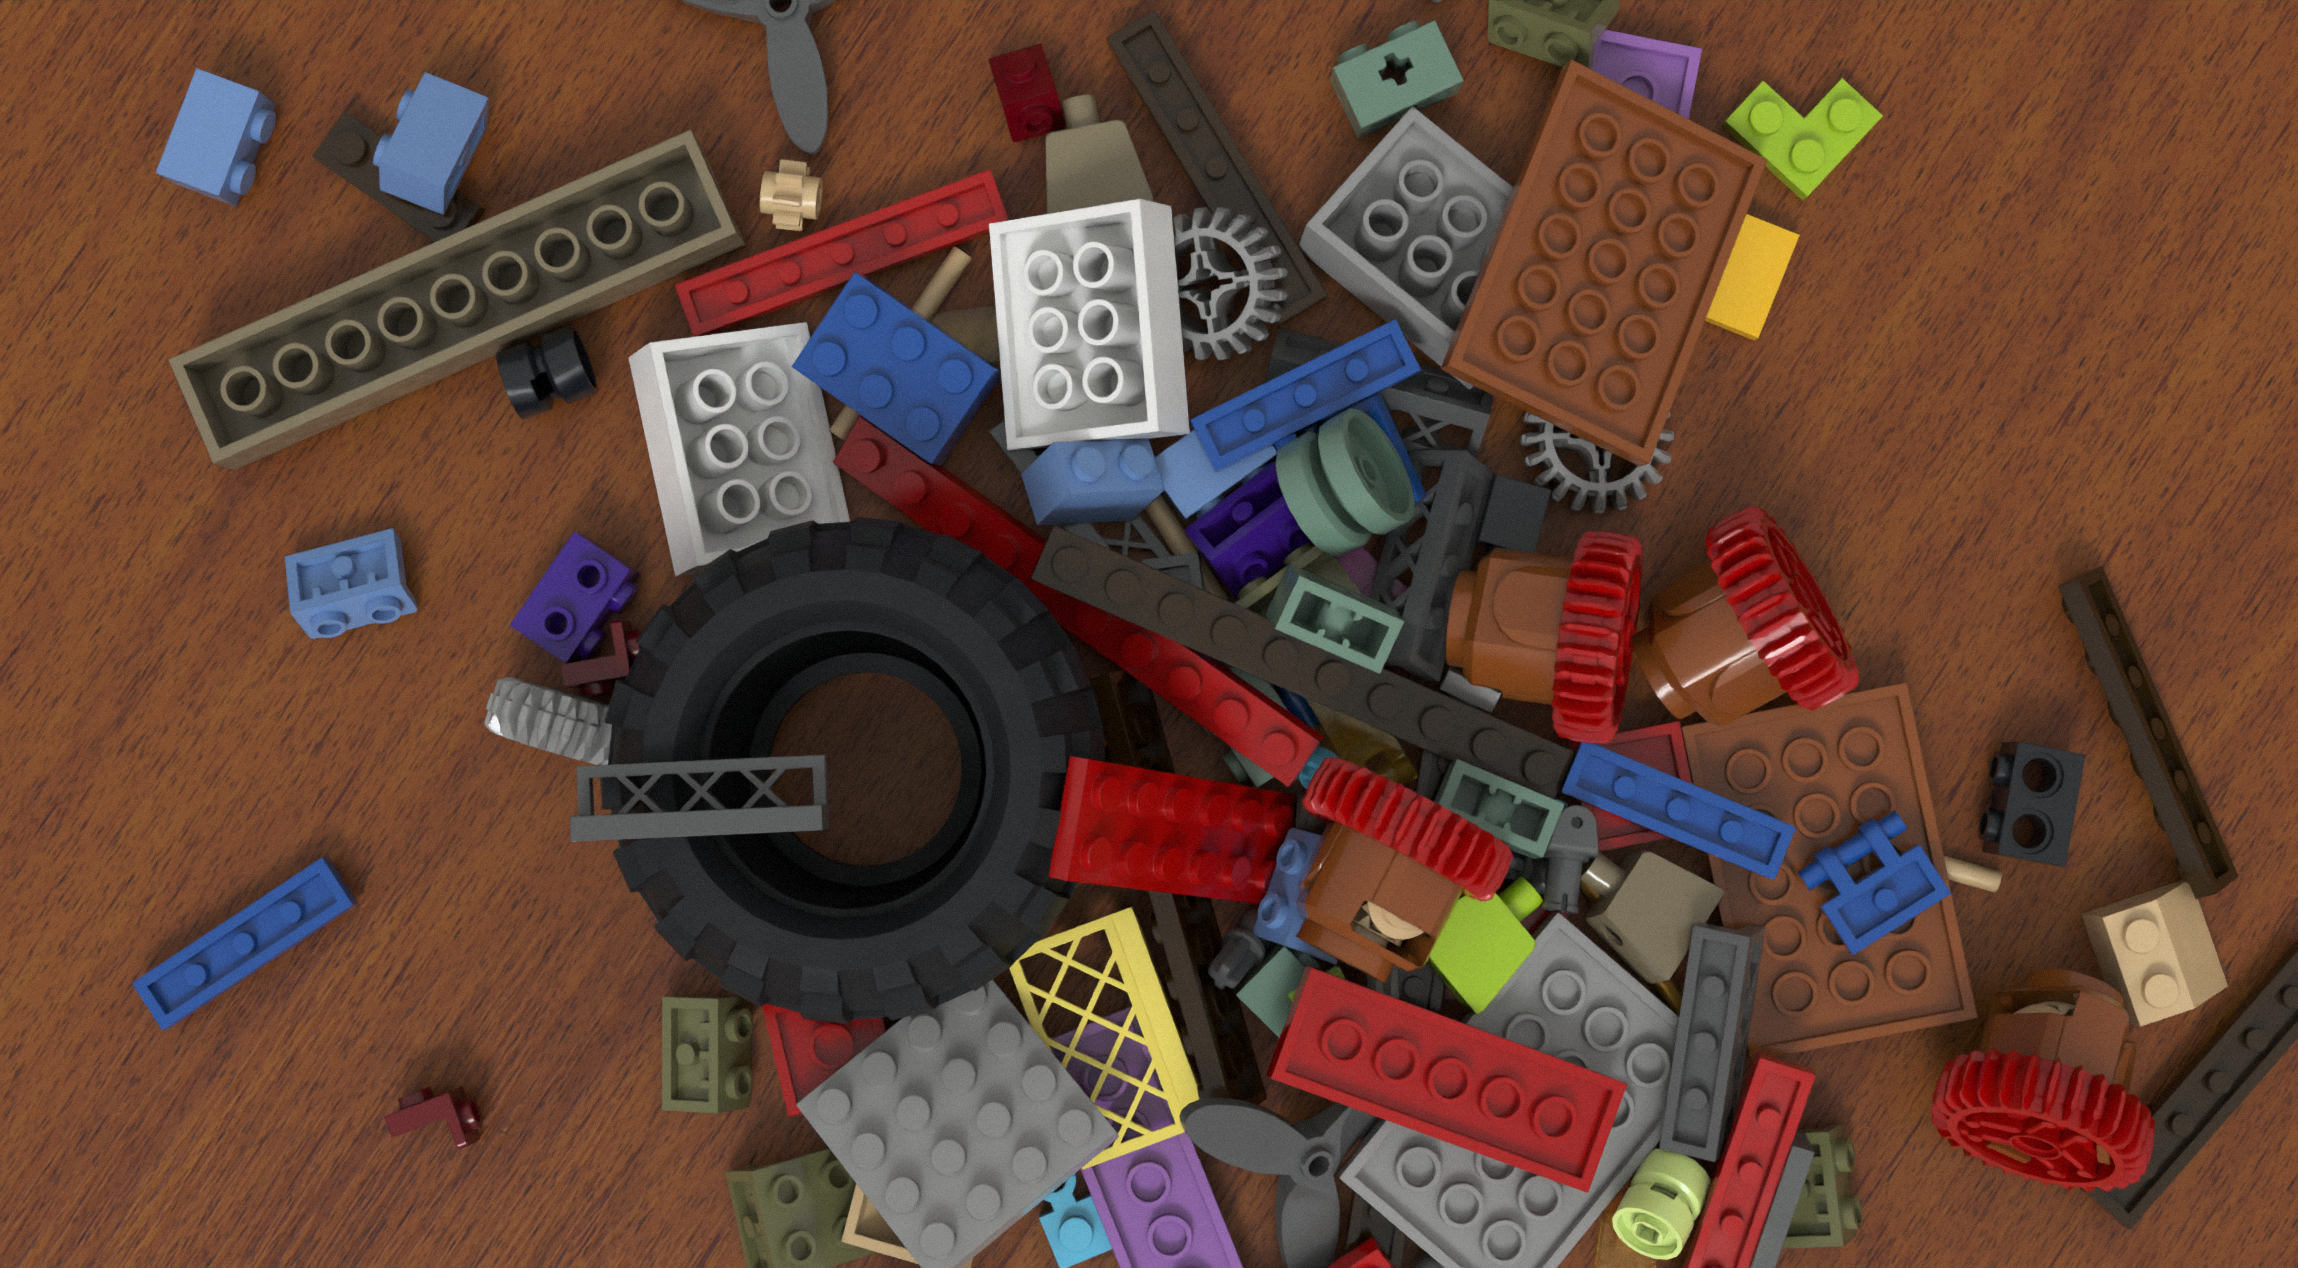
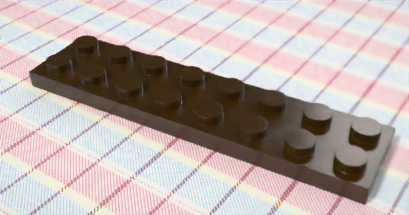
[1089,670,1267,1105]

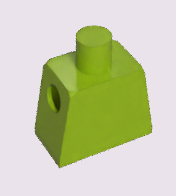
[1426,877,1543,1015]

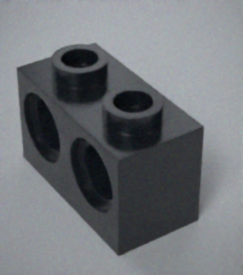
[1978,742,2085,867]

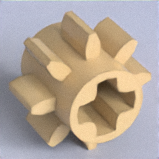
[760,159,823,231]

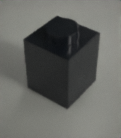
[1476,475,1551,556]

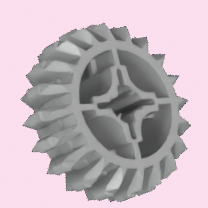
[1173,207,1289,360]
[1520,412,1674,515]
[484,677,612,765]

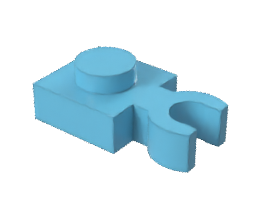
[1039,1173,1112,1268]

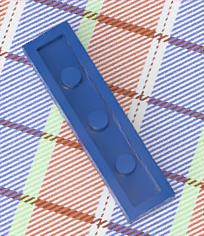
[1190,319,1421,473]
[1559,742,1796,880]
[132,857,359,1031]

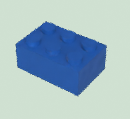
[791,272,1001,465]

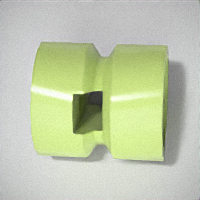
[1612,1149,1711,1260]

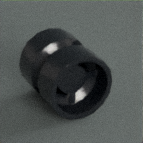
[496,325,598,420]

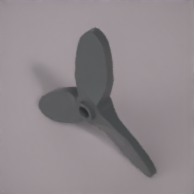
[680,0,837,156]
[1179,1098,1381,1268]

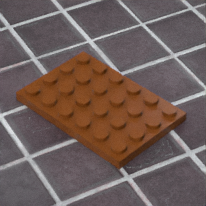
[1440,60,1767,467]
[1681,682,1978,1061]

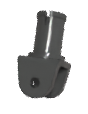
[1541,805,1598,914]

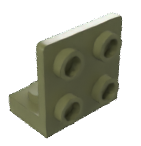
[725,1147,875,1268]

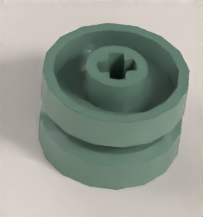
[1275,408,1415,557]

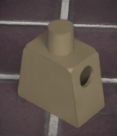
[1046,94,1154,214]
[1581,850,1725,984]

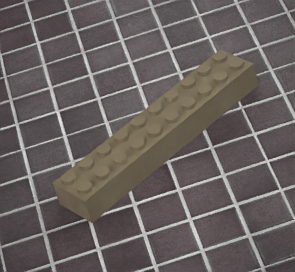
[169,130,746,470]

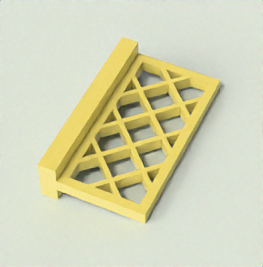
[1010,906,1199,1170]

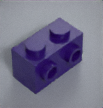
[1184,462,1312,600]
[510,531,640,664]

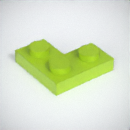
[1721,78,1883,201]

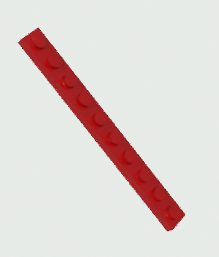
[833,416,1325,787]

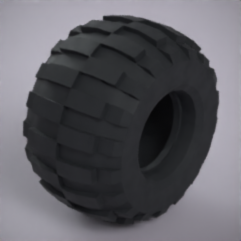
[600,517,1105,1024]

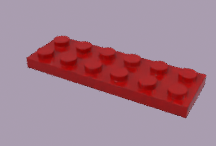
[1048,756,1295,904]
[1266,965,1627,1193]

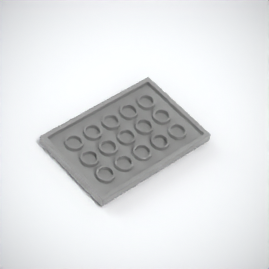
[1335,911,1679,1268]

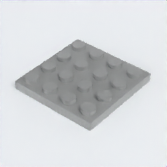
[796,979,1120,1268]

